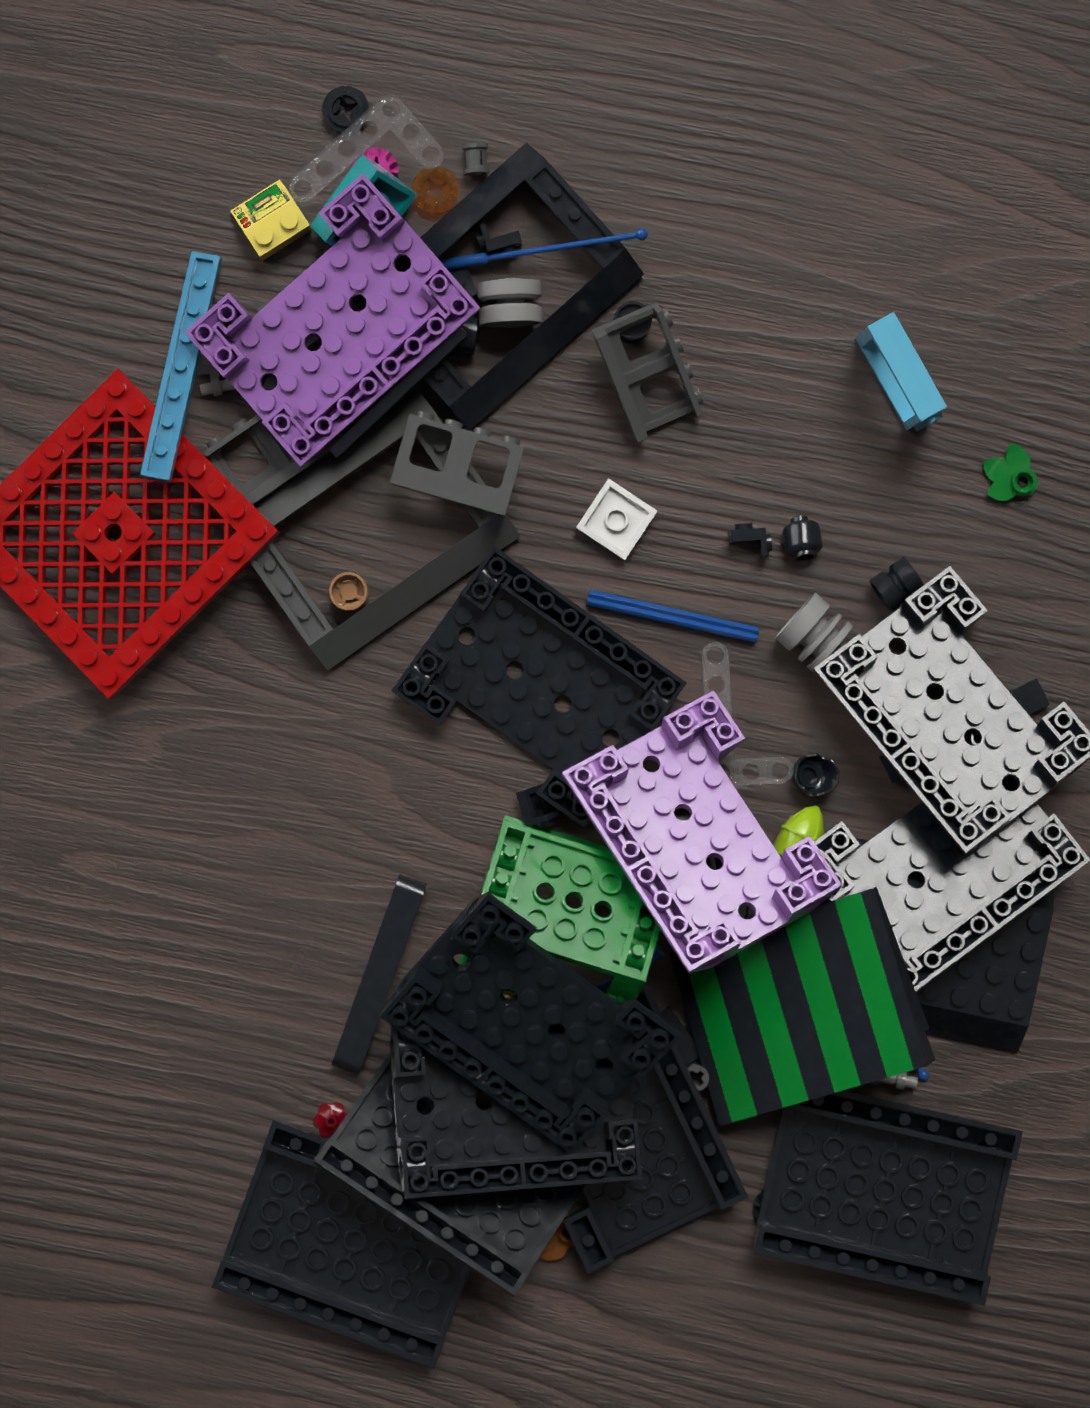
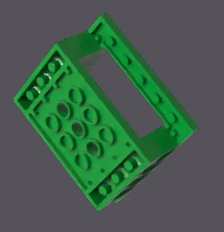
[459,815,660,1003]

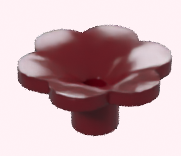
[313,1102,348,1137]

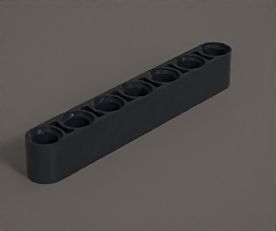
[331,874,427,1075]

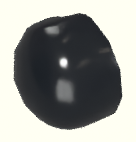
[792,753,840,798]

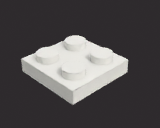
[576,478,657,560]

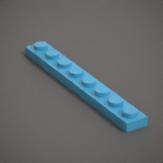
[140,251,222,483]

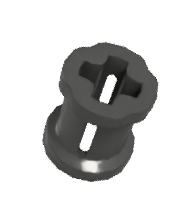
[462,142,490,176]
[687,1062,709,1091]

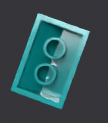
[310,154,418,246]

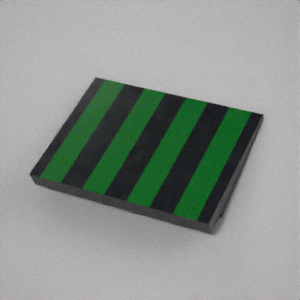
[669,886,936,1126]

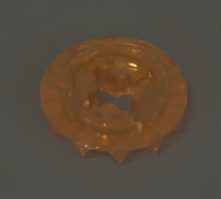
[412,166,459,214]

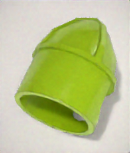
[773,805,825,856]

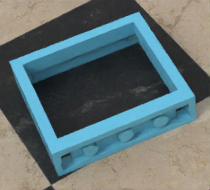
[855,312,947,432]

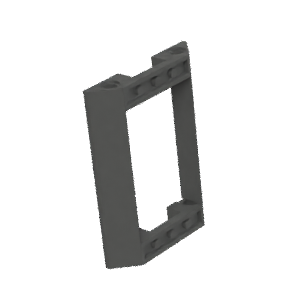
[231,391,520,671]

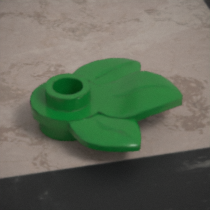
[983,443,1038,501]

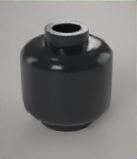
[782,516,823,561]

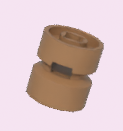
[329,572,369,611]

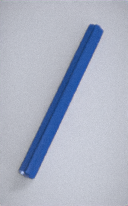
[587,590,759,643]

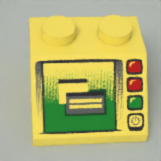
[230,179,312,261]

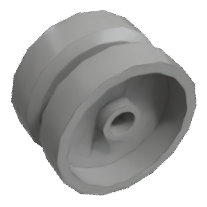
[477,278,544,328]

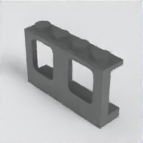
[591,302,704,442]
[390,411,525,517]
[204,413,334,506]

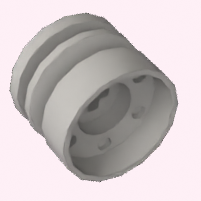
[775,593,853,672]

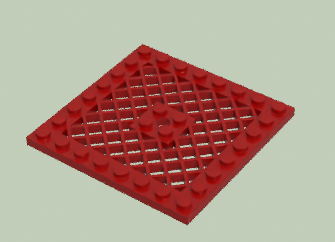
[0,368,280,700]

